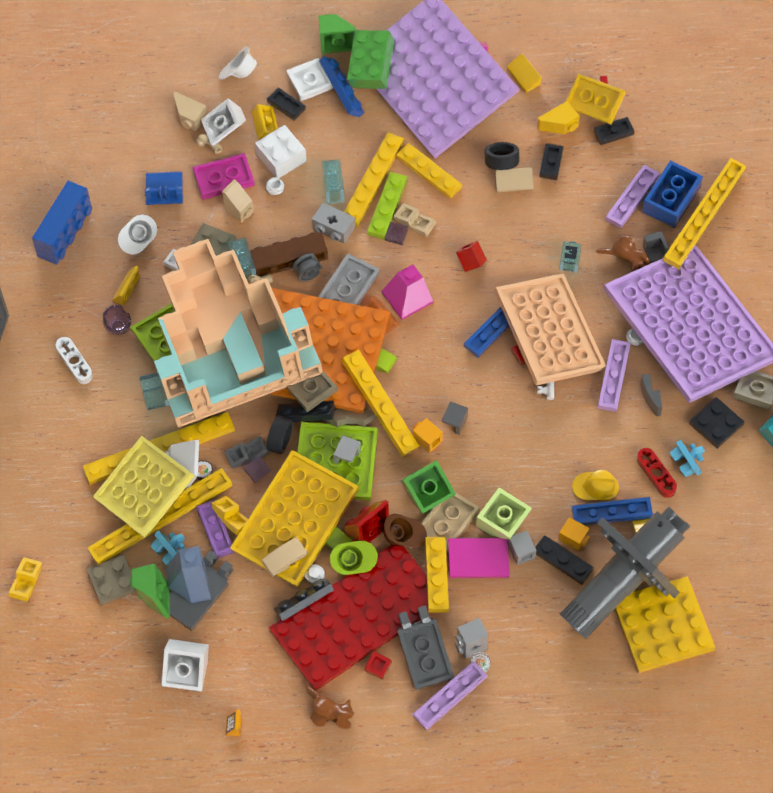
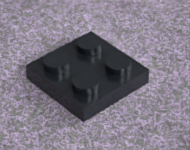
[689,397,745,449]

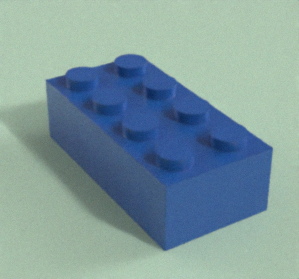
[32,180,92,265]

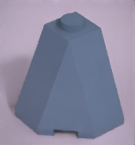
[166,546,211,603]

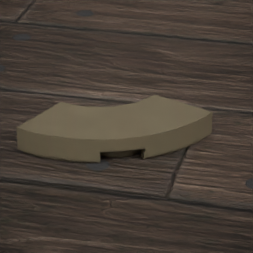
[323,409,377,427]

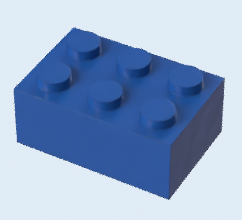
[642,160,703,228]

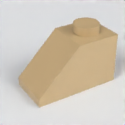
[173,91,207,131]
[222,179,254,223]

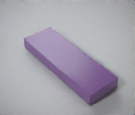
[196,500,235,558]

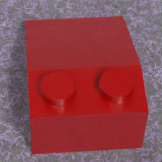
[344,500,389,543]

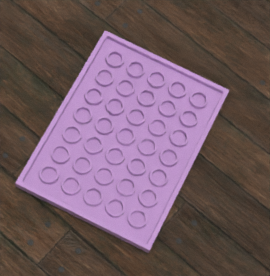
[377,0,520,158]
[603,245,773,403]

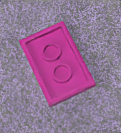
[192,153,255,200]
[448,538,510,578]

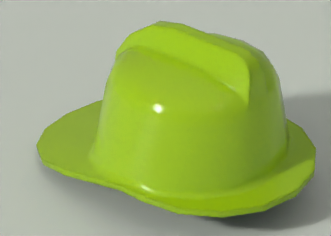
[330,541,378,575]

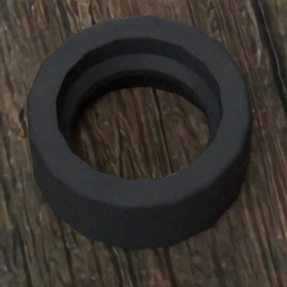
[485,142,520,170]
[266,415,293,454]

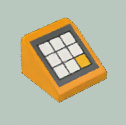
[225,710,242,736]

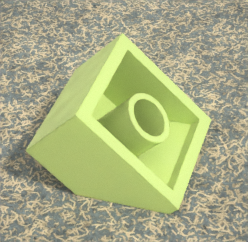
[476,488,532,540]

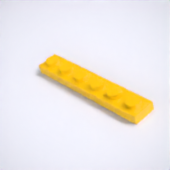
[344,132,404,227]
[341,350,419,457]

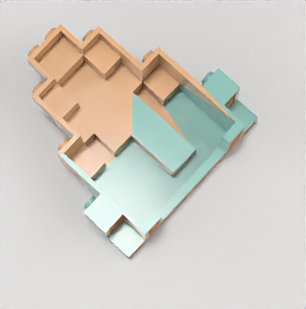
[154,239,323,428]

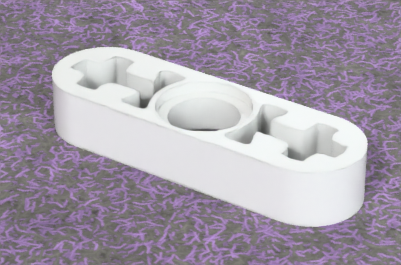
[56,337,93,384]

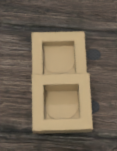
[393,203,436,237]
[261,537,308,577]

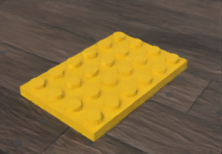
[230,450,359,588]

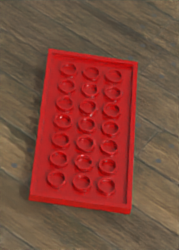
[269,540,430,691]

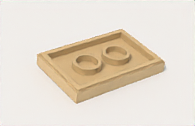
[421,492,480,555]

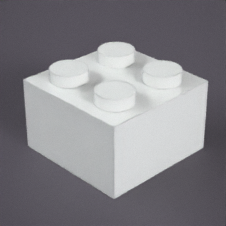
[255,125,307,178]

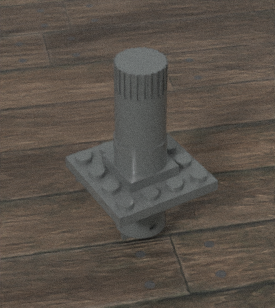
[560,507,690,639]

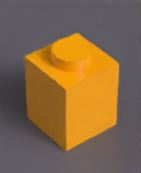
[413,418,443,453]
[558,517,591,552]

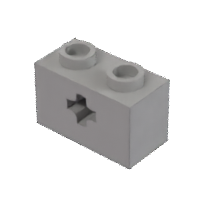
[312,203,355,244]
[455,618,488,659]

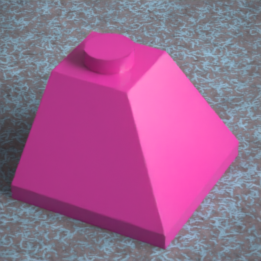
[382,264,433,320]

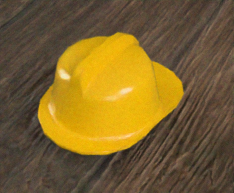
[572,470,619,501]

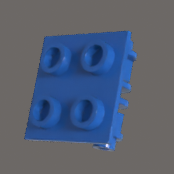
[145,172,183,205]

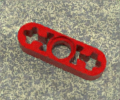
[637,448,677,498]

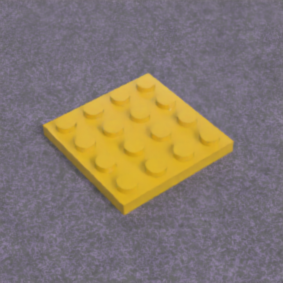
[615,576,716,673]

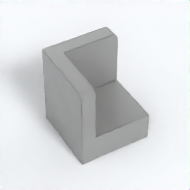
[333,435,361,464]
[508,531,536,565]

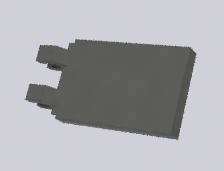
[169,550,233,631]
[397,605,454,690]

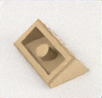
[495,167,534,192]

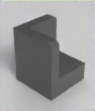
[643,231,669,263]
[442,401,468,435]

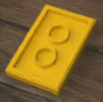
[565,74,626,125]

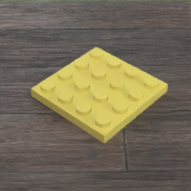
[93,436,195,538]

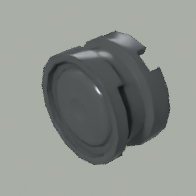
[292,253,322,282]

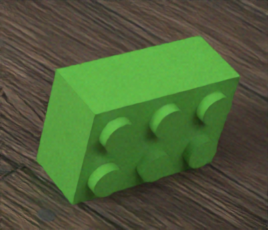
[347,30,395,89]

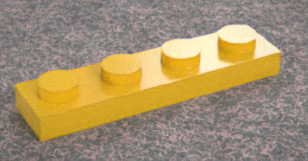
[396,143,462,199]
[425,537,449,613]

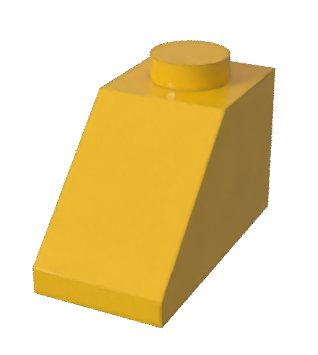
[537,101,580,134]

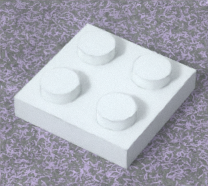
[286,58,334,101]

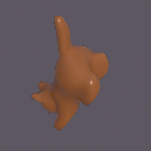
[596,235,650,272]
[306,685,354,729]

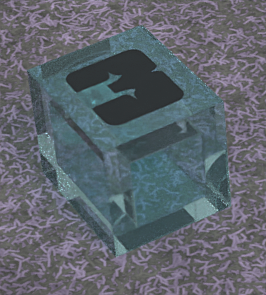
[559,241,582,273]

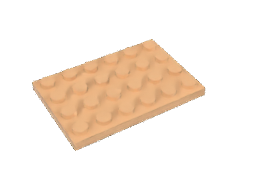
[494,273,606,385]

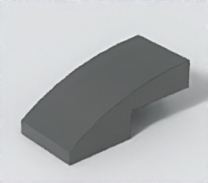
[641,374,662,416]
[224,436,270,468]

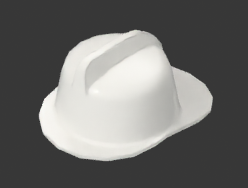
[219,46,257,80]
[118,215,157,255]

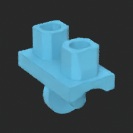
[670,440,705,477]
[150,531,185,566]

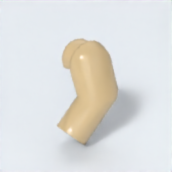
[196,134,223,154]
[247,274,273,284]

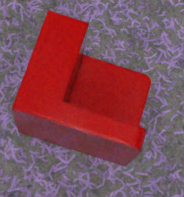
[456,241,487,272]

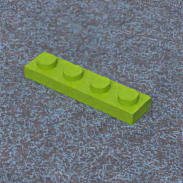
[367,172,407,240]

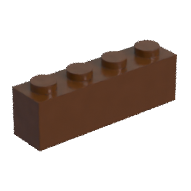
[250,232,328,277]

